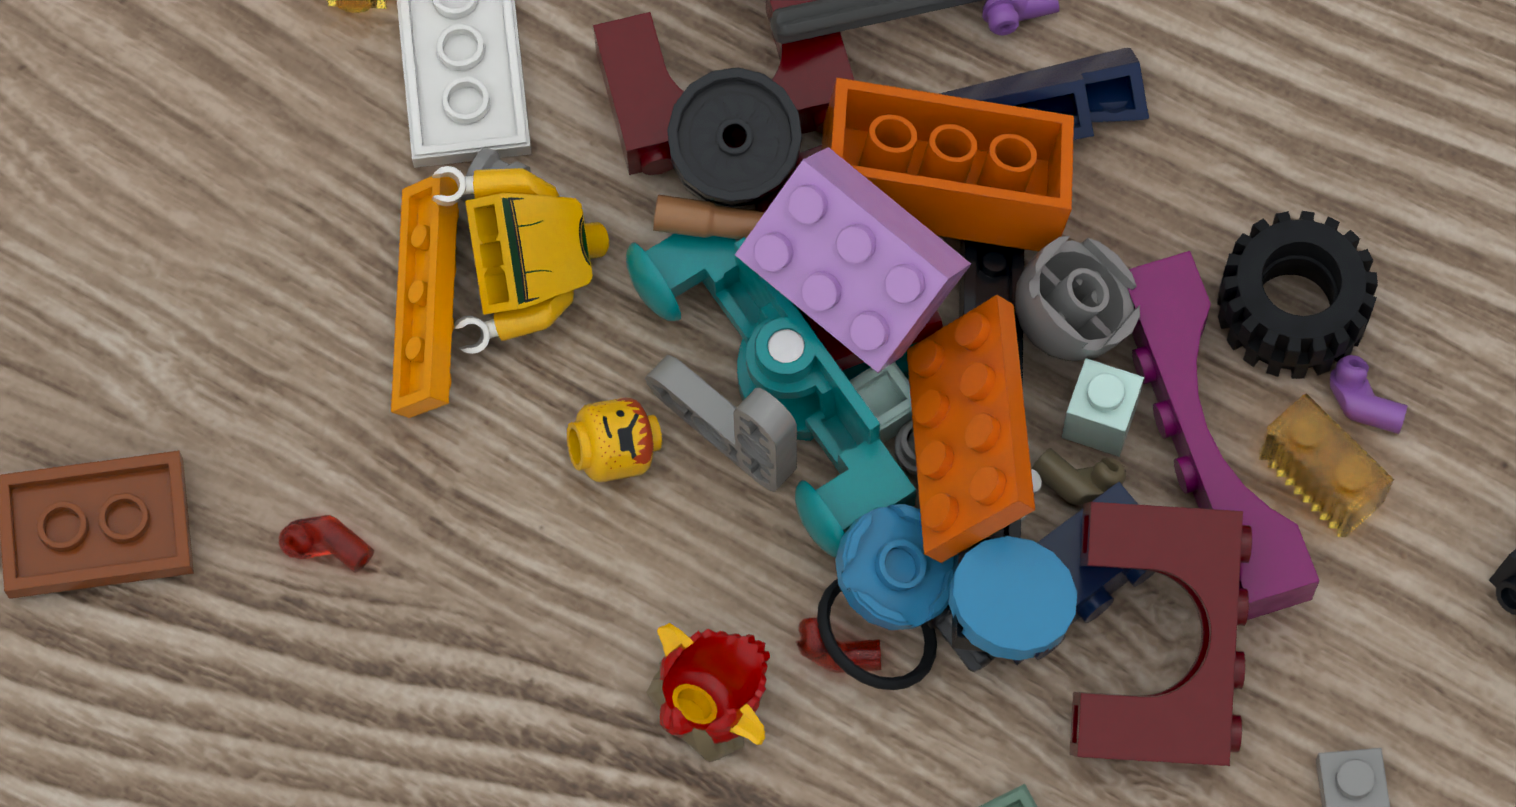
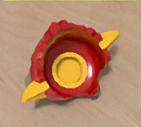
[646,623,770,762]

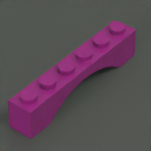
[1127,251,1320,620]

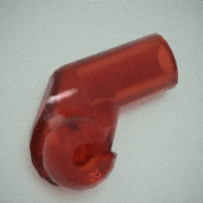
[279,515,374,573]
[796,618,882,673]

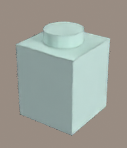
[1062,358,1144,457]

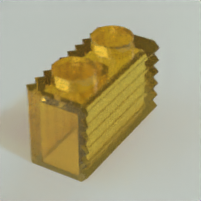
[1259,393,1394,537]

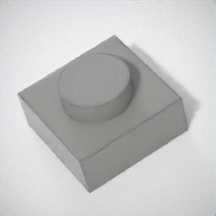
[1316,748,1390,807]

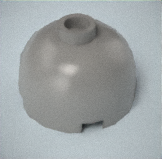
[1015,236,1140,361]

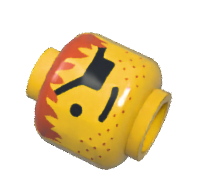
[567,397,662,482]

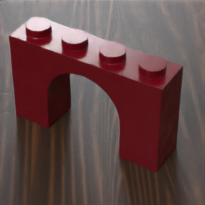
[593,0,854,175]
[1070,502,1252,766]

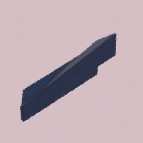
[939,48,1149,140]

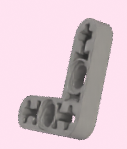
[645,355,797,492]

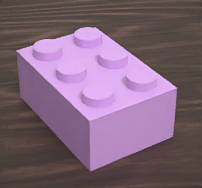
[735,147,971,373]

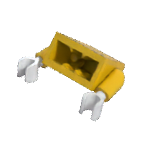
[432,166,609,354]

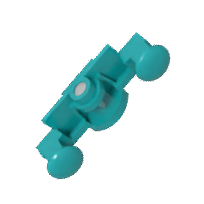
[626,234,918,559]

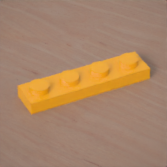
[391,176,459,418]

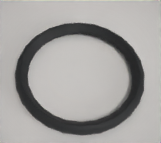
[817,579,937,690]

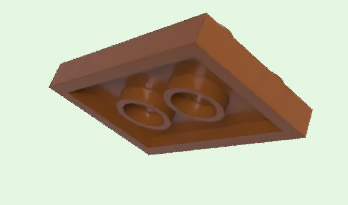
[0,450,194,599]

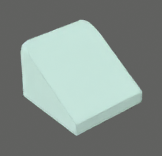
[850,362,912,443]

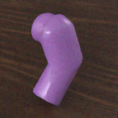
[982,0,1059,36]
[1330,355,1408,434]

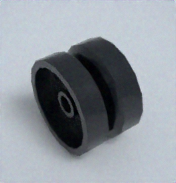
[667,67,802,209]

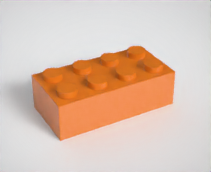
[822,78,1074,252]

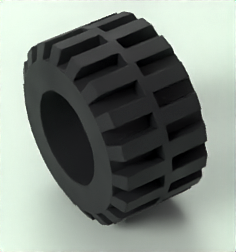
[1217,211,1378,379]

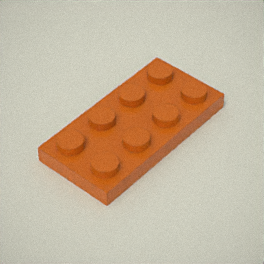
[907,295,1035,563]

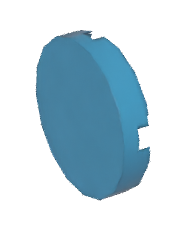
[835,504,954,630]
[948,536,1077,661]

